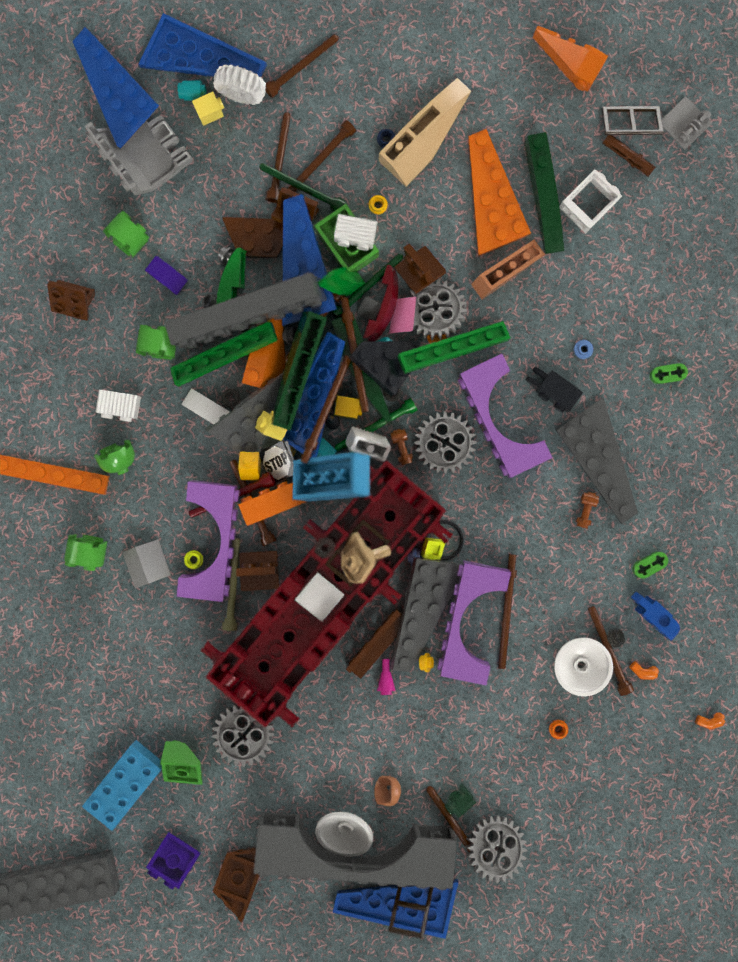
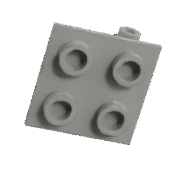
[662,96,712,150]

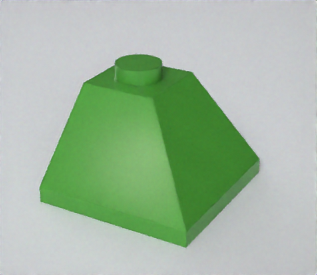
[161,740,203,785]

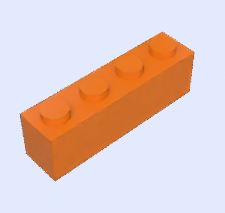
[238,481,306,526]

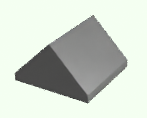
[122,540,171,588]

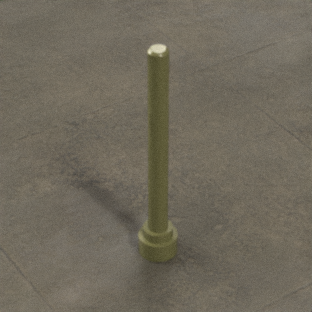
[222,538,240,631]

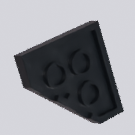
[348,341,417,397]

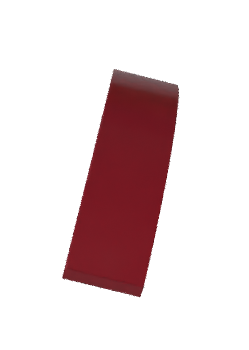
[363,265,399,342]

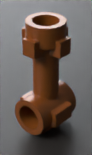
[390,428,413,465]
[576,492,599,529]

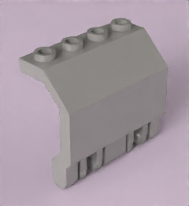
[85,109,193,196]

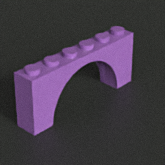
[458,354,552,478]
[176,480,240,602]
[437,560,511,685]

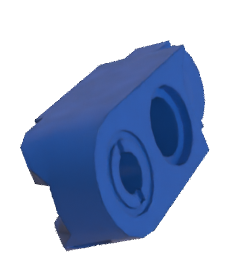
[630,592,680,641]

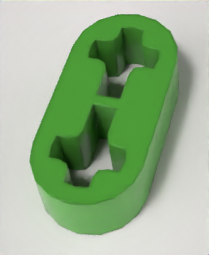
[650,363,688,384]
[632,552,668,578]

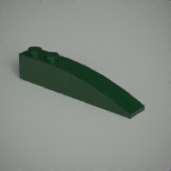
[524,132,564,255]
[271,311,327,430]
[330,314,392,425]

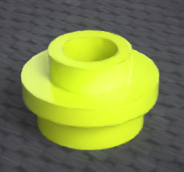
[184,550,204,569]

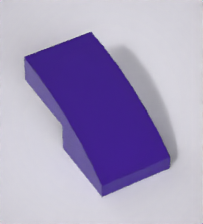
[144,256,188,295]

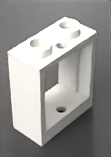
[559,169,622,234]

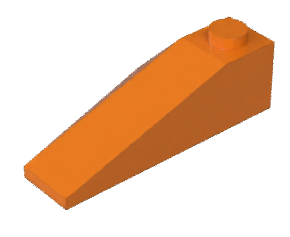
[533,26,608,92]
[242,318,286,388]

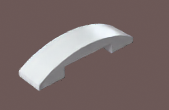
[181,388,230,424]

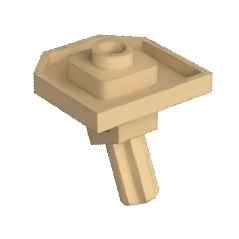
[341,533,391,583]

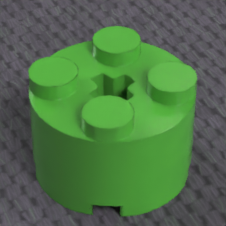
[103,211,149,258]
[135,325,176,360]
[64,534,108,571]

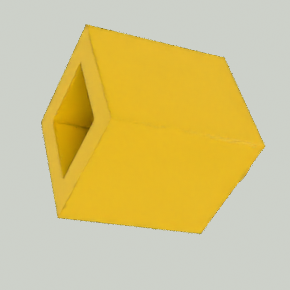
[334,396,362,420]
[238,452,261,480]

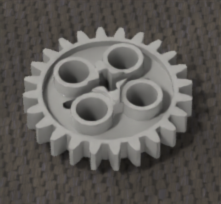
[407,279,467,340]
[414,412,477,474]
[212,703,275,767]
[465,815,527,883]

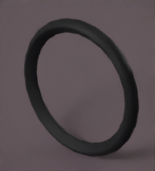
[424,520,464,560]

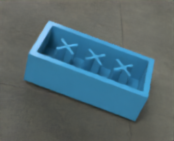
[293,452,370,502]
[82,740,162,831]

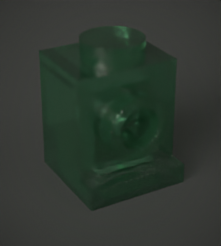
[445,783,476,818]

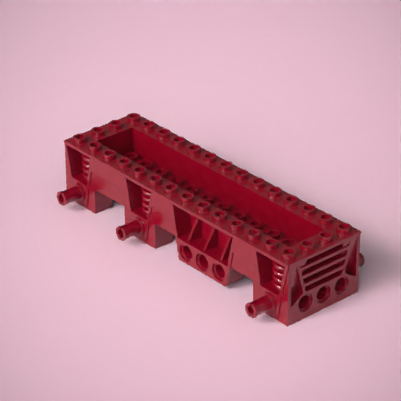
[200,460,453,728]

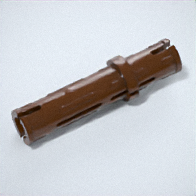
[602,135,656,177]

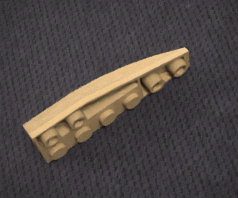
[379,78,471,187]

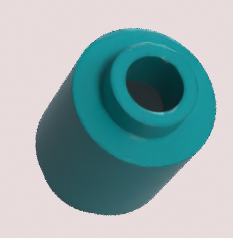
[178,80,207,101]

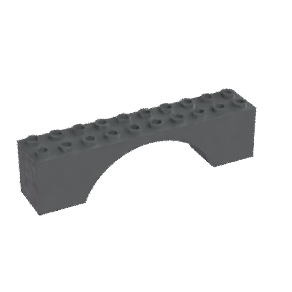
[254,812,457,890]

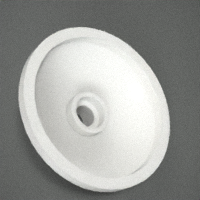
[554,637,613,696]
[315,812,373,857]

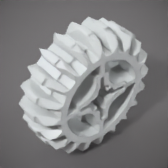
[213,65,266,105]

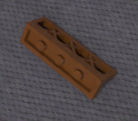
[346,608,402,679]

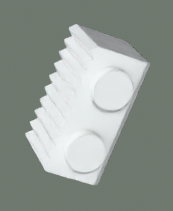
[334,214,377,251]
[96,390,141,422]
[345,426,391,462]

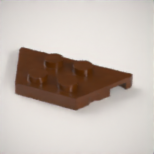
[222,217,283,258]
[213,847,259,923]

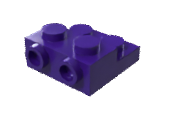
[146,832,201,890]

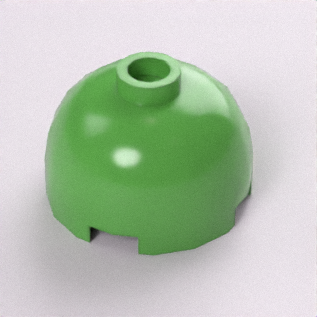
[94,440,135,475]

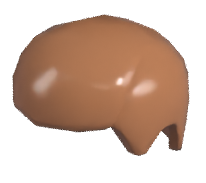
[374,776,401,807]

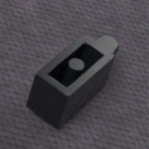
[525,367,583,413]

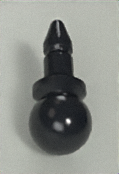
[325,414,340,430]

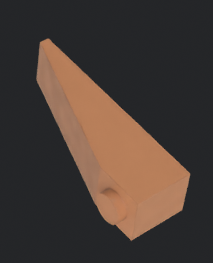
[471,240,545,300]

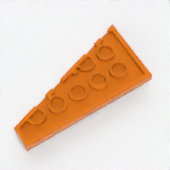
[468,129,531,257]

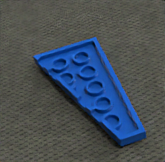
[138,13,267,77]
[73,27,159,149]
[282,194,337,326]
[283,332,345,458]
[333,879,458,939]

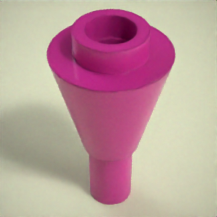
[377,659,396,695]

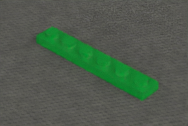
[170,321,278,387]
[397,321,511,374]

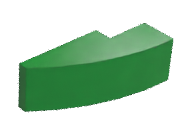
[216,248,246,304]
[317,267,365,296]

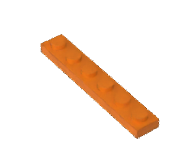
[0,455,110,495]

